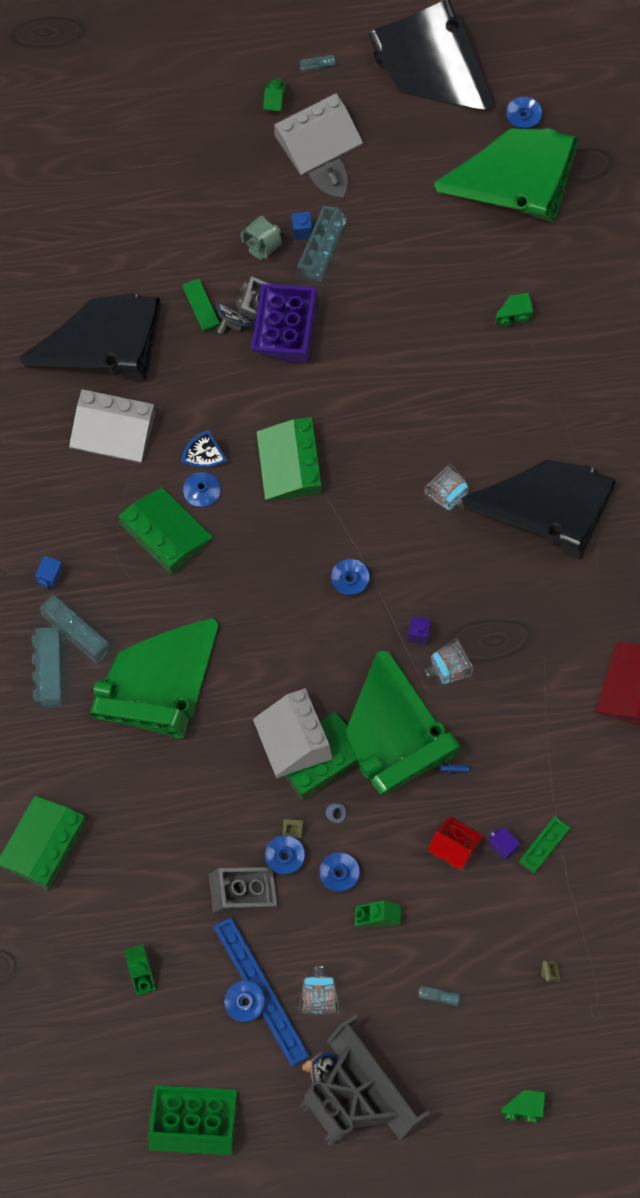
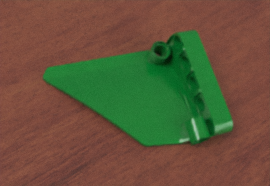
[434,128,578,222]
[90,618,219,739]
[346,651,461,796]

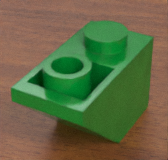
[263,78,287,111]
[495,293,533,327]
[355,900,401,928]
[124,944,156,996]
[500,1090,545,1123]

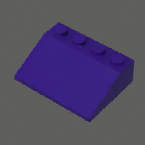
[251,284,319,363]

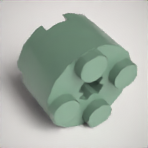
[240,216,282,260]

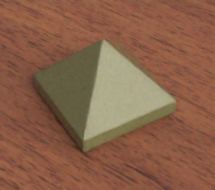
[282,819,303,839]
[541,961,561,982]

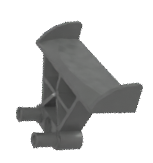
[300,1014,431,1146]

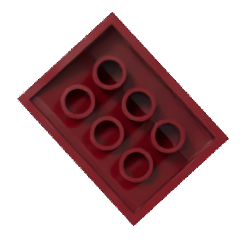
[595,642,640,726]

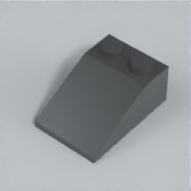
[209,867,277,913]

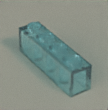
[297,206,346,281]
[40,595,110,664]
[32,627,62,708]

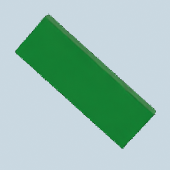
[182,279,220,333]
[518,816,570,874]

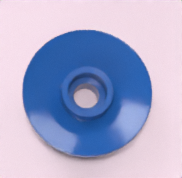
[506,97,542,129]
[183,472,221,508]
[331,559,369,595]
[265,835,305,875]
[319,853,359,892]
[225,981,265,1022]

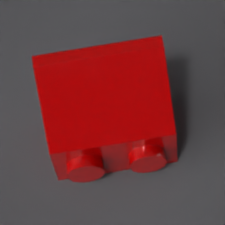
[428,816,483,870]

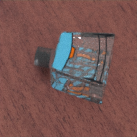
[425,464,468,510]
[424,638,474,684]
[299,966,338,1014]

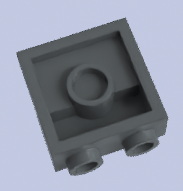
[235,276,269,320]

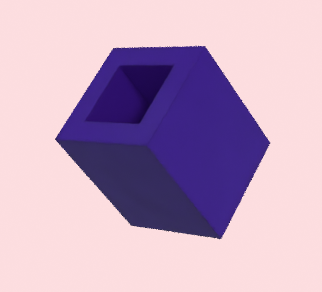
[408,616,431,646]
[488,827,520,862]

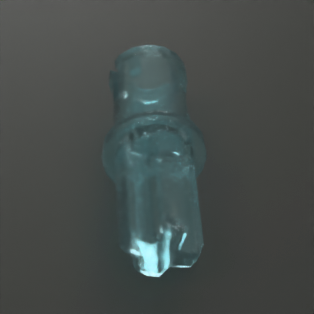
[299,54,335,71]
[418,986,459,1006]

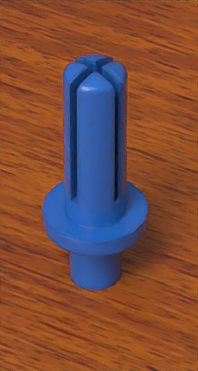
[440,763,470,774]

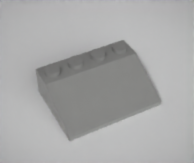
[274,94,363,176]
[69,389,156,464]
[253,689,332,778]

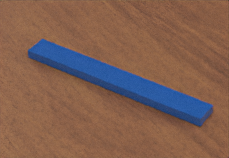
[213,917,310,1067]

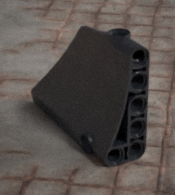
[368,0,493,110]
[20,293,161,380]
[462,460,616,559]

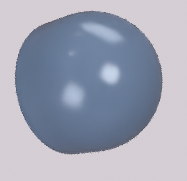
[326,803,346,823]

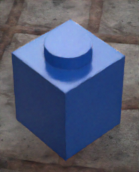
[292,212,312,240]
[35,556,63,589]

